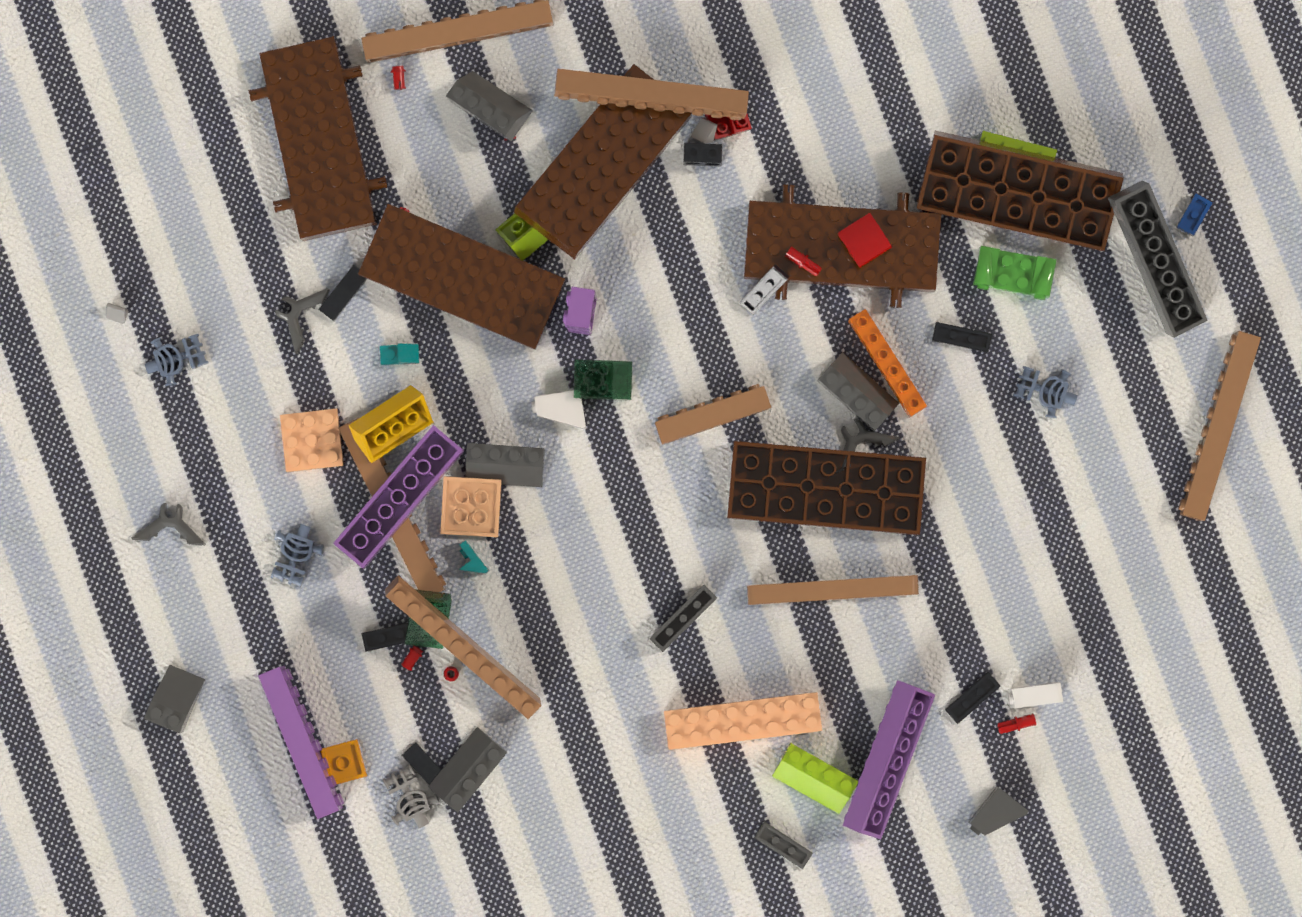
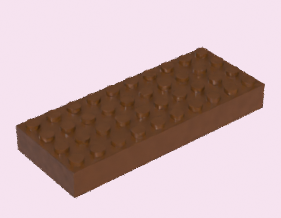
[514,64,693,260]
[917,130,1124,251]
[358,204,565,350]
[727,441,926,535]

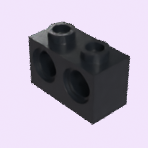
[683,143,722,166]

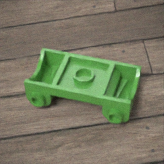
[973,246,1057,300]

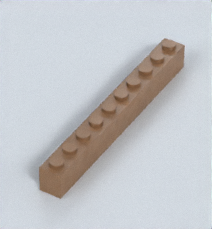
[361,0,554,63]
[554,69,749,120]
[1178,331,1261,521]
[338,418,446,599]
[385,575,542,719]

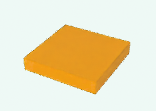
[320,739,367,784]

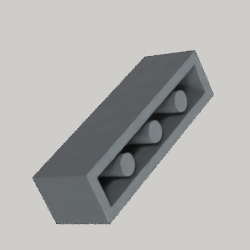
[649,585,717,652]

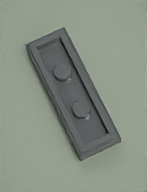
[754,821,813,869]

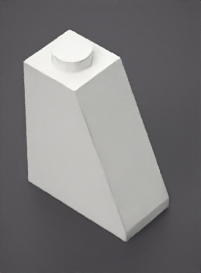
[531,389,586,429]
[1008,682,1063,708]

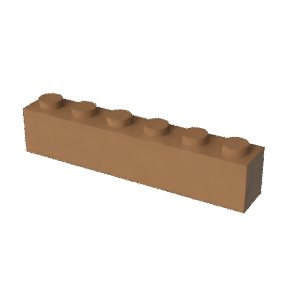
[655,384,771,445]

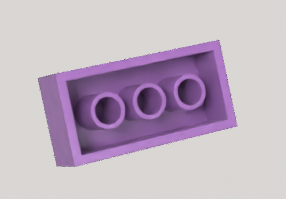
[563,287,597,335]

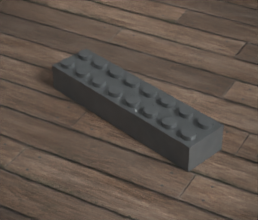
[1108,181,1208,338]

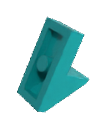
[380,343,419,365]
[459,540,489,573]

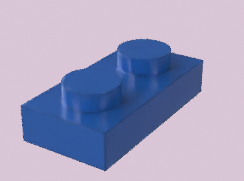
[1176,194,1212,237]

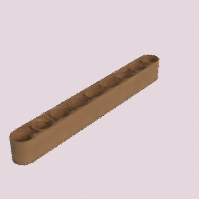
[747,575,919,605]

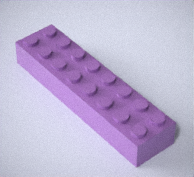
[333,425,464,569]
[258,666,344,820]
[842,680,935,839]

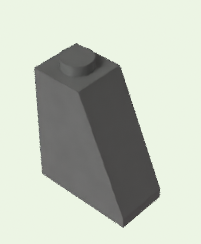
[968,786,1029,836]

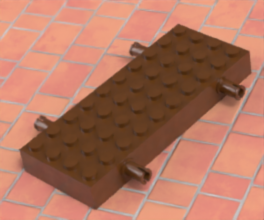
[248,36,388,241]
[744,184,941,308]

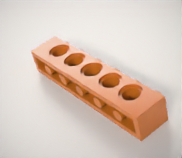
[848,309,927,418]

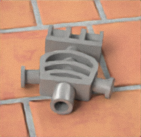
[383,765,439,829]

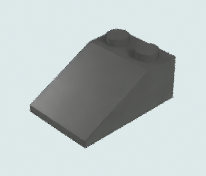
[144,665,205,733]

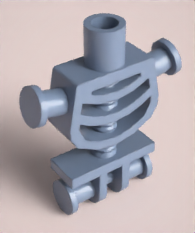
[145,334,209,386]
[1013,366,1078,418]
[271,524,324,588]

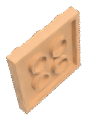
[280,408,344,472]
[440,476,502,537]

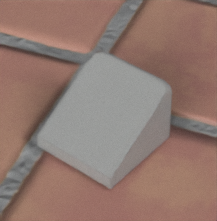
[691,118,717,143]
[106,303,129,324]

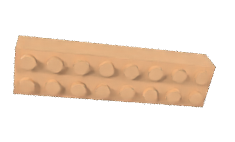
[664,692,822,750]

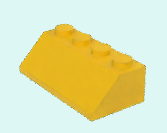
[349,385,434,463]

